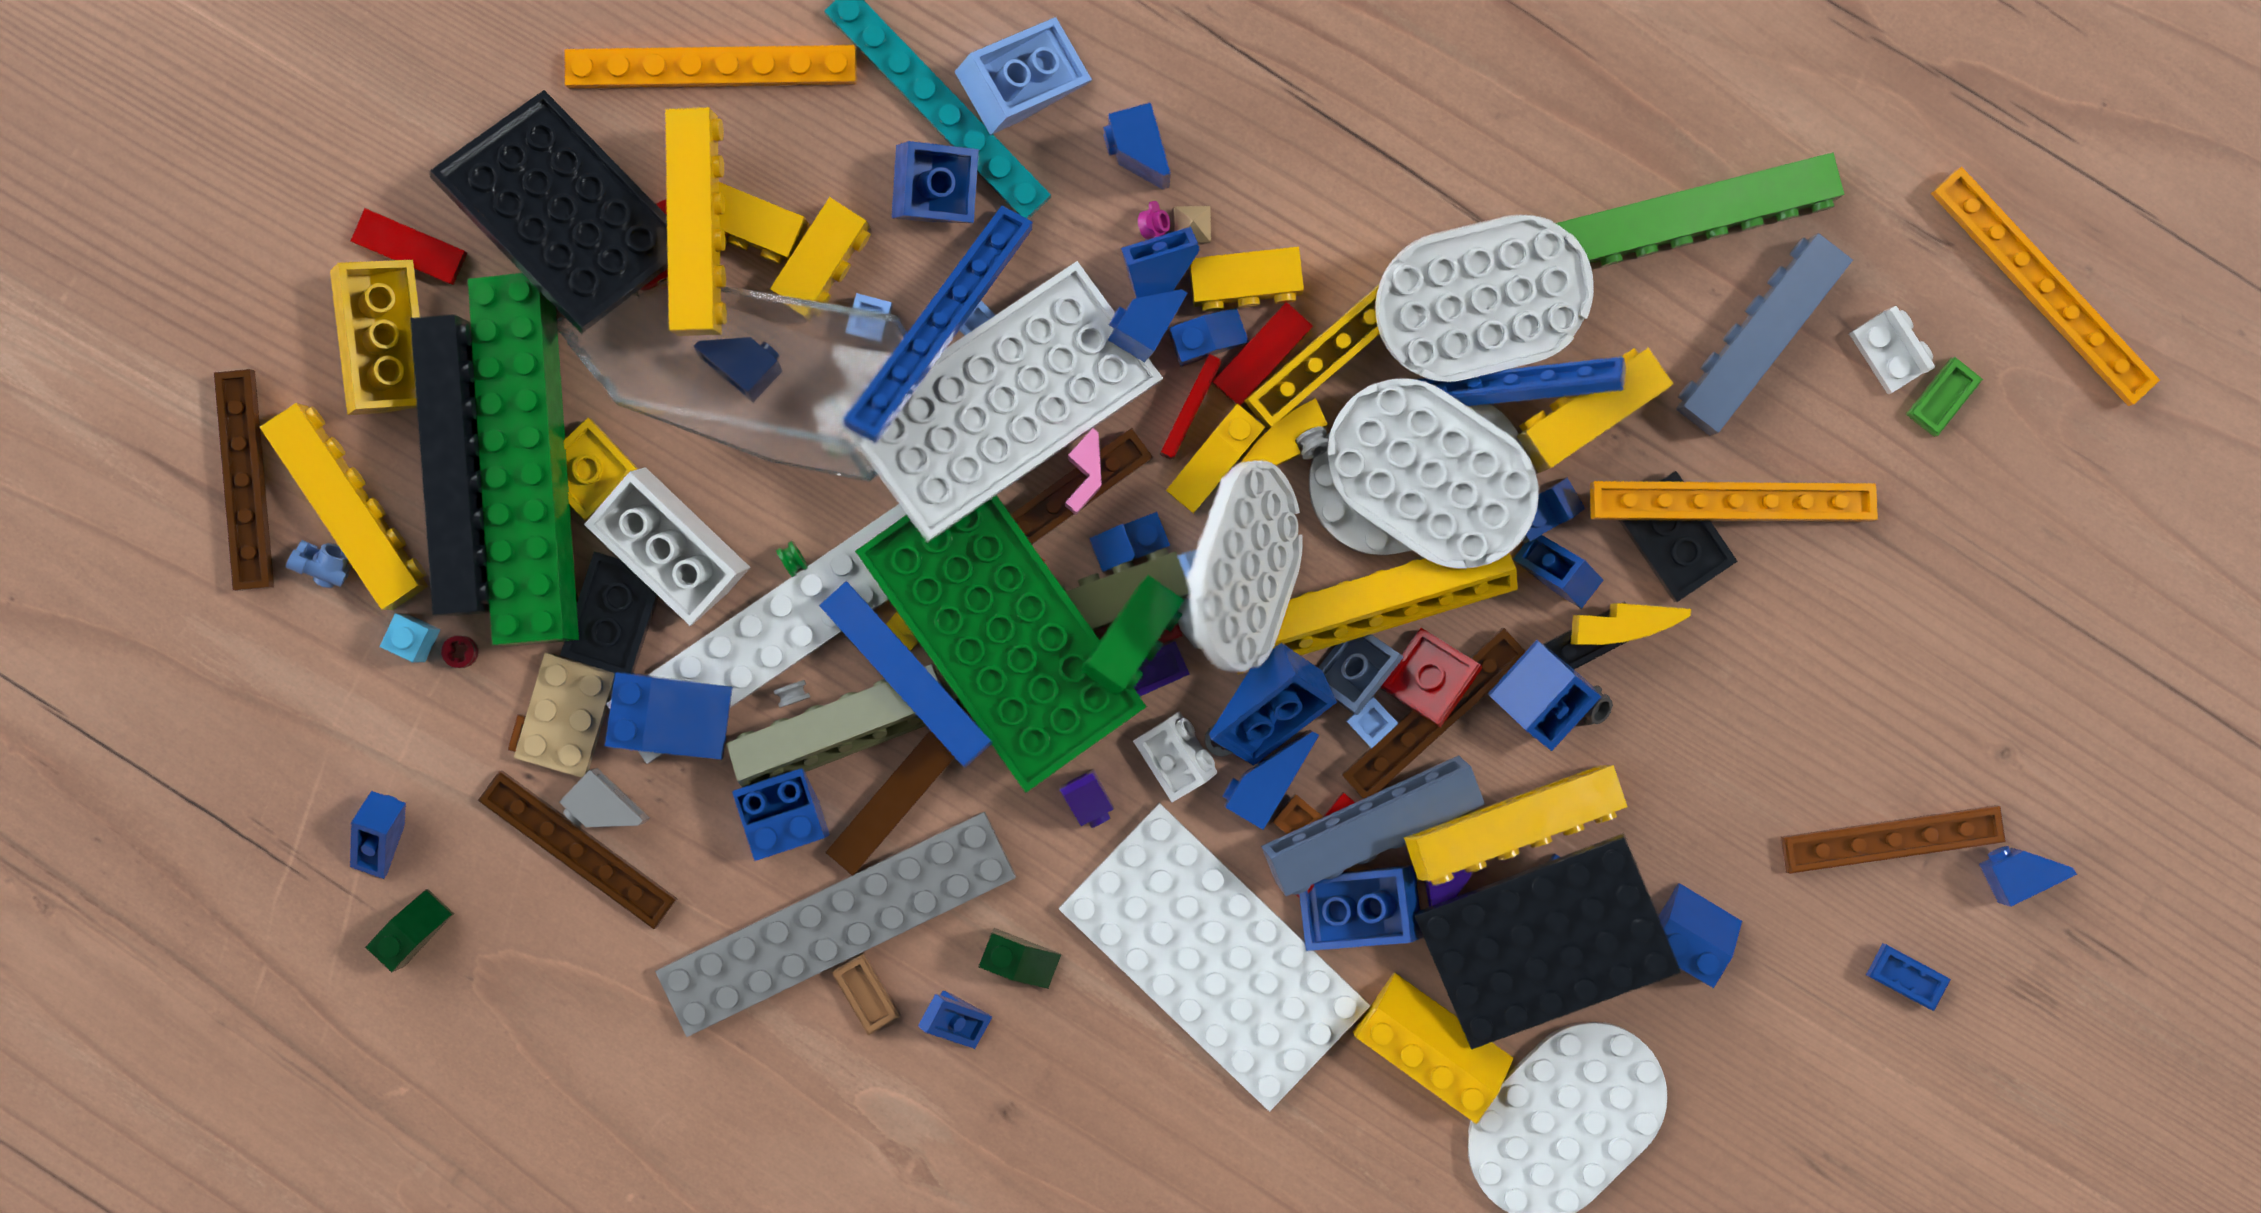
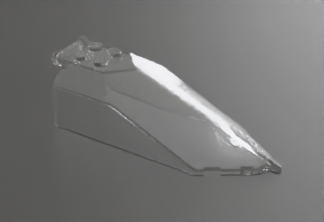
[557,277,907,481]

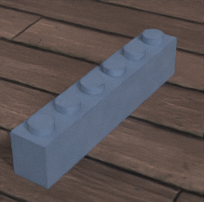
[1676,233,1853,436]
[1261,755,1485,896]

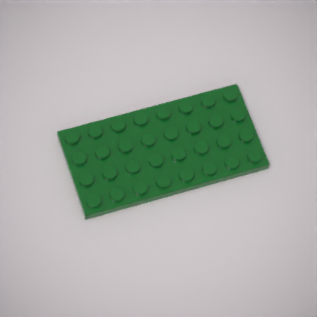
[855,495,1147,793]

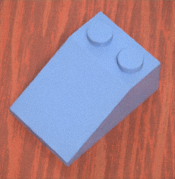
[955,17,1092,135]

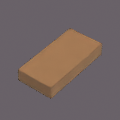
[831,953,901,1035]

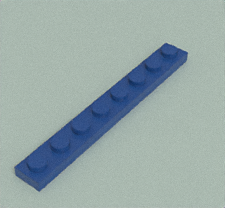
[843,205,1033,444]

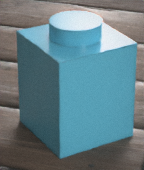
[379,613,441,662]

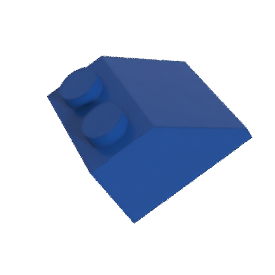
[1103,102,1171,190]
[891,141,979,223]
[1659,883,1742,988]

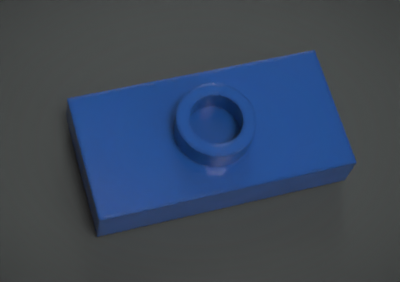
[1866,943,1951,1011]

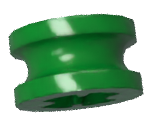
[776,540,808,577]

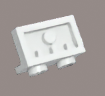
[1849,306,1935,394]
[1133,712,1217,802]

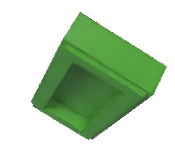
[1906,357,1983,437]

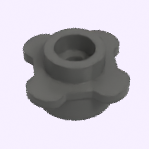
[1584,685,1613,725]

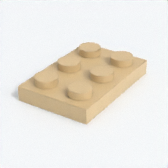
[514,653,615,778]

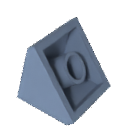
[1318,634,1403,715]

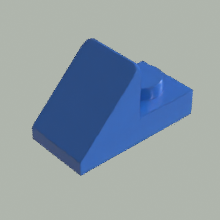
[1522,477,1585,544]
[1089,512,1170,572]
[918,991,992,1049]

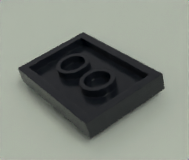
[1619,471,1738,602]
[560,551,659,673]

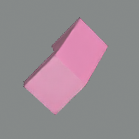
[1065,428,1101,515]

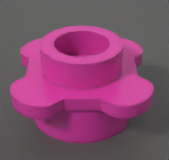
[1138,201,1170,240]

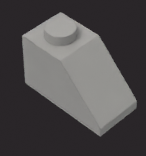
[560,768,650,827]

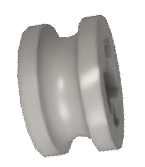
[1295,426,1329,459]
[774,680,810,708]

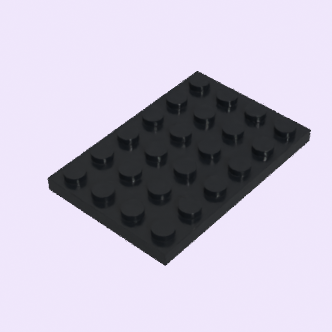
[430,90,668,334]
[1415,833,1681,1050]

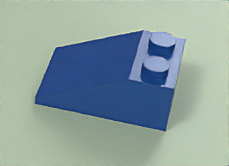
[1209,643,1337,766]
[605,672,733,760]
[1299,865,1423,951]

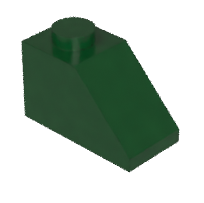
[365,889,454,972]
[978,928,1062,989]

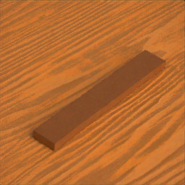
[1781,805,2006,874]

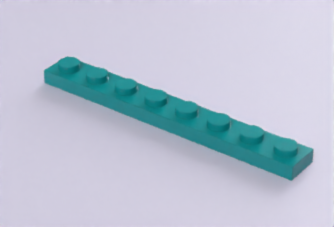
[824,0,1051,219]

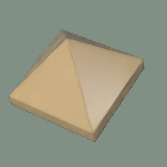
[1174,206,1211,243]

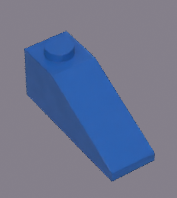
[1222,730,1319,830]

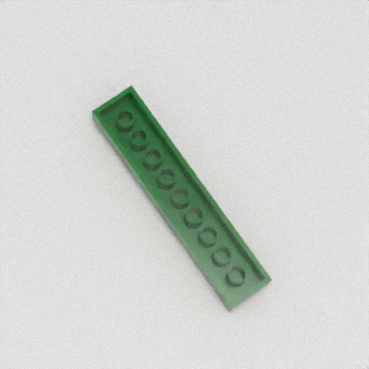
[468,273,579,646]

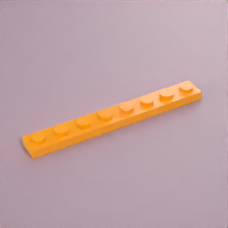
[564,45,857,88]
[1930,166,2160,406]
[1590,481,1878,522]

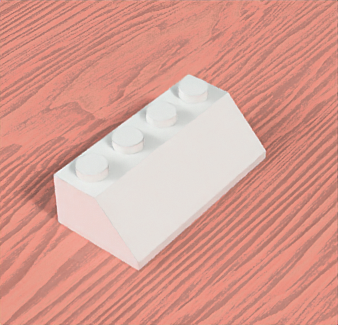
[584,467,751,626]

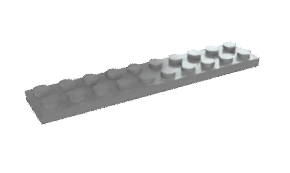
[655,811,1016,1037]

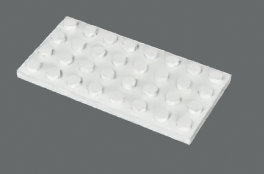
[840,261,1163,543]
[1059,803,1370,1112]

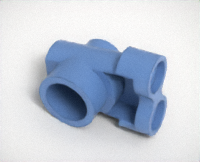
[286,540,352,588]

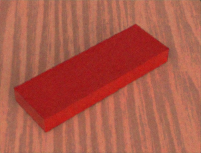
[350,208,468,286]
[1212,302,1313,406]
[1160,353,1221,460]

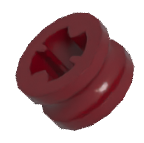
[441,636,479,668]

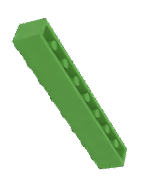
[1555,152,1845,267]

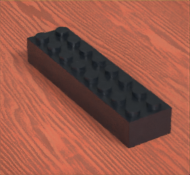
[410,314,490,616]

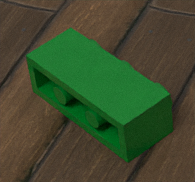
[1080,574,1184,696]

